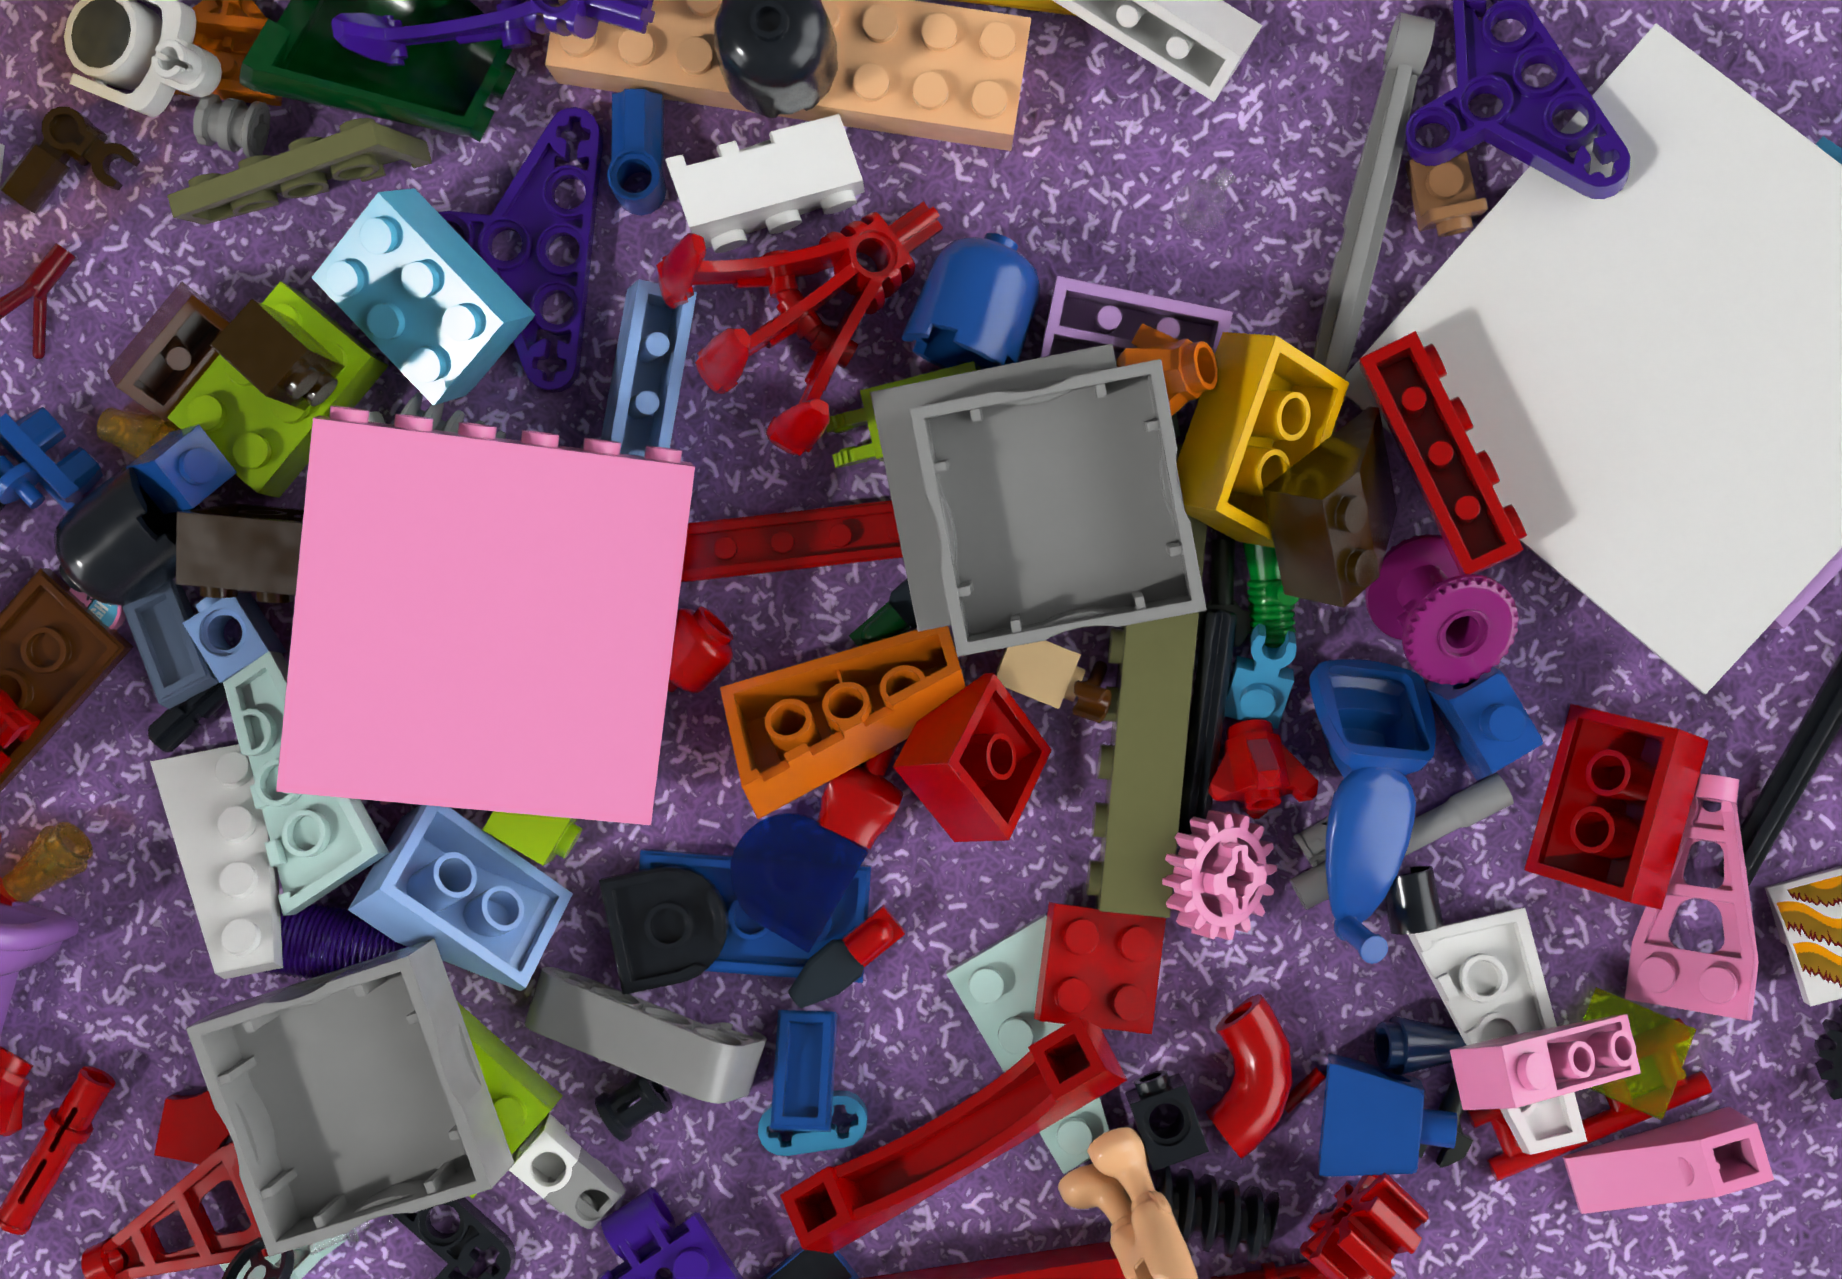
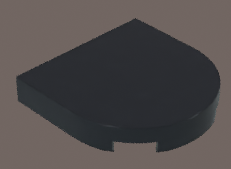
[599,865,729,995]

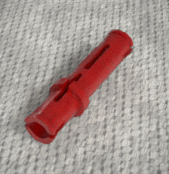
[0,1066,116,1235]

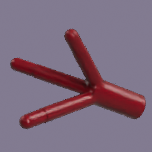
[0,243,76,359]

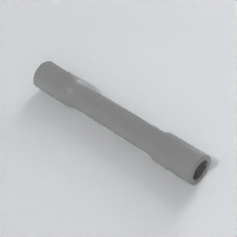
[1290,773,1514,910]

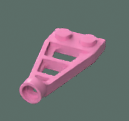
[1625,774,1759,1021]

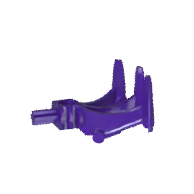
[331,0,655,66]

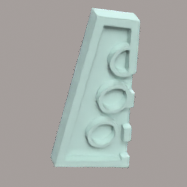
[946,914,1109,1174]

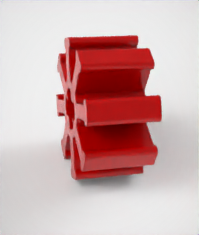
[1300,1172,1429,1279]

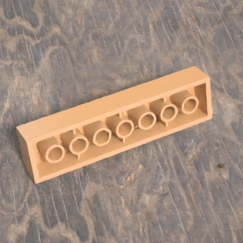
[545,0,1031,151]

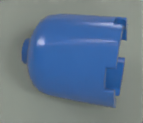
[902,233,1041,370]

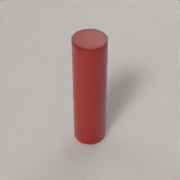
[1284,1067,1326,1114]

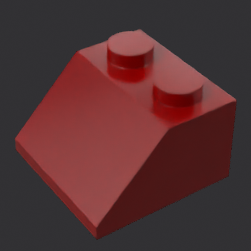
[893,673,1052,842]

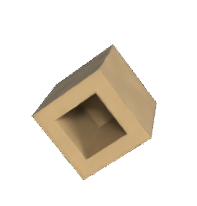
[995,640,1086,709]

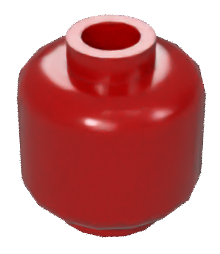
[668,606,734,694]

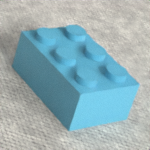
[311,188,536,406]

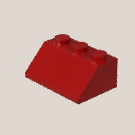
[1524,704,1709,910]

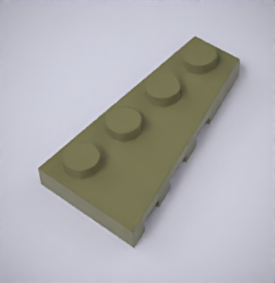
[167,118,432,225]

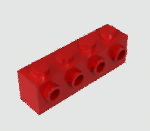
[1359,331,1527,575]

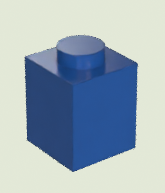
[126,424,237,515]

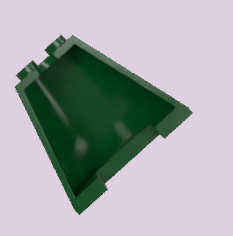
[239,0,517,142]

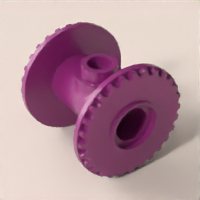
[1365,534,1519,685]

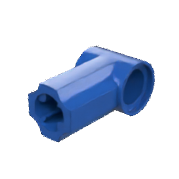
[607,89,667,216]

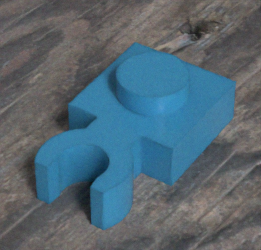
[1224,624,1297,729]

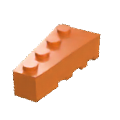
[720,626,966,819]

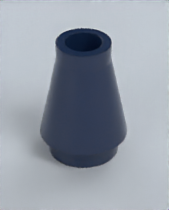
[1374,1016,1467,1075]

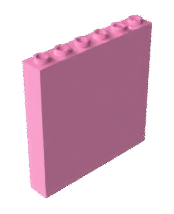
[276,406,695,825]

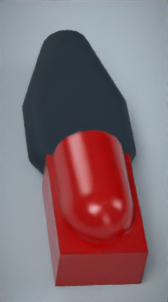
[788,904,906,1008]

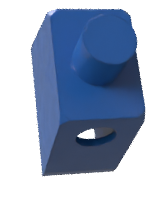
[1425,667,1544,781]
[1318,1054,1457,1177]

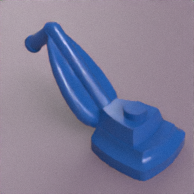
[1309,659,1436,964]

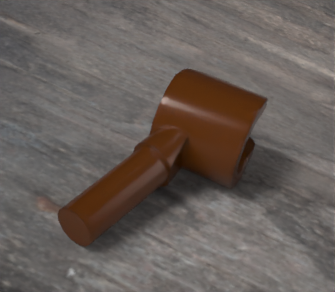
[1072,661,1112,723]

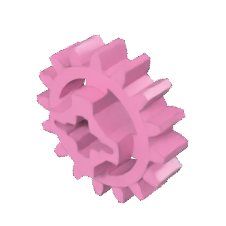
[1162,810,1277,940]

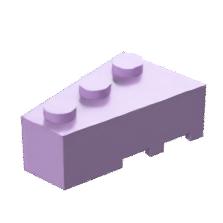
[1039,276,1233,360]

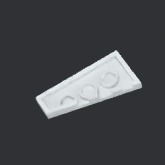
[150,744,283,979]

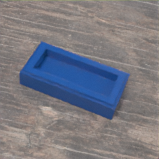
[770,1010,837,1132]

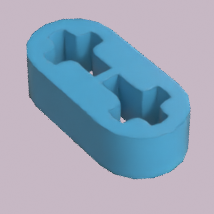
[758,1090,868,1156]

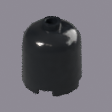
[714,0,838,118]
[54,466,201,606]

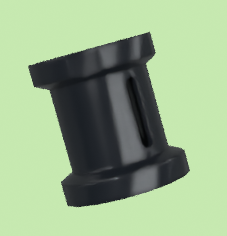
[595,1075,673,1142]

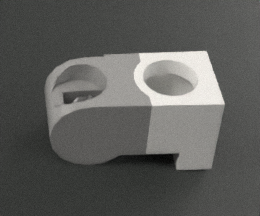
[509,1113,625,1229]

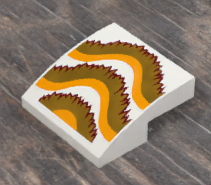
[1765,866,1842,1007]

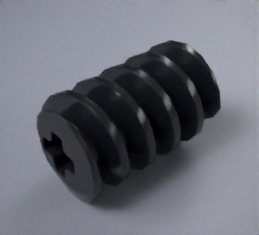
[1154,1166,1280,1264]

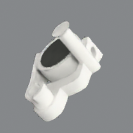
[64,0,222,117]

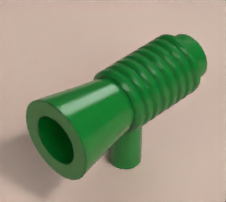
[1242,542,1299,648]

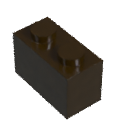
[210,298,345,411]

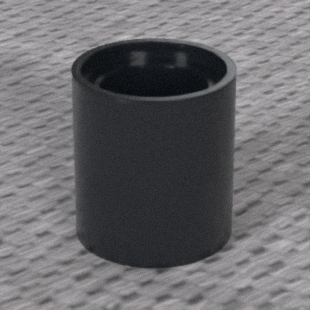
[1384,866,1444,935]

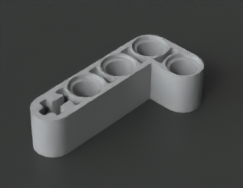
[524,967,767,1104]

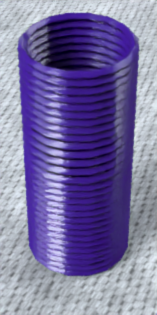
[264,903,407,980]

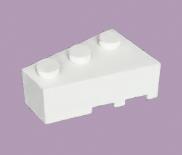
[665,114,865,253]

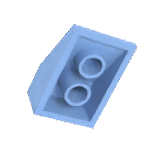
[348,805,573,991]

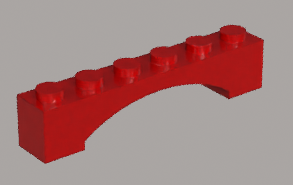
[780,1017,1127,1254]

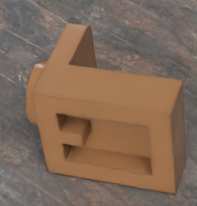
[1405,151,1488,237]

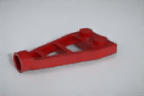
[81,1141,268,1279]

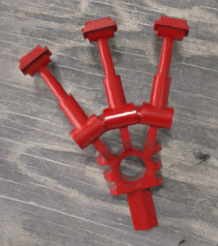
[656,201,943,456]

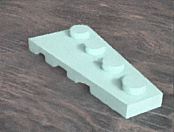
[223,651,389,916]

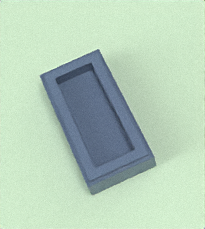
[122,580,219,709]

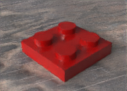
[1034,902,1166,1035]

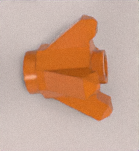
[1116,323,1218,416]

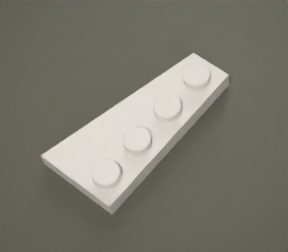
[1408,908,1587,1155]

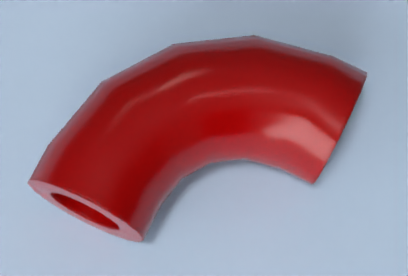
[1205,994,1293,1159]

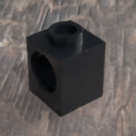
[1125,1070,1209,1171]

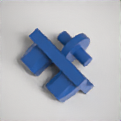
[0,407,103,512]

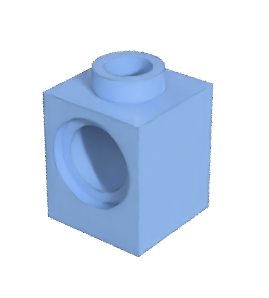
[182,592,287,683]

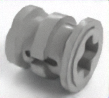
[193,94,271,158]

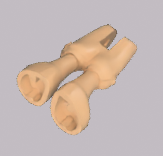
[1058,1127,1198,1279]

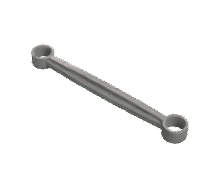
[1312,12,1435,436]

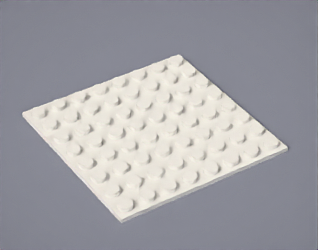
[1345,23,1842,694]

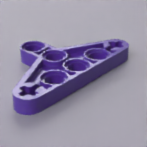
[1405,0,1631,199]
[438,107,603,393]

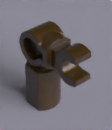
[0,106,140,214]

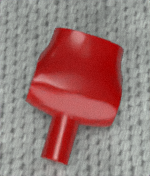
[815,745,903,850]

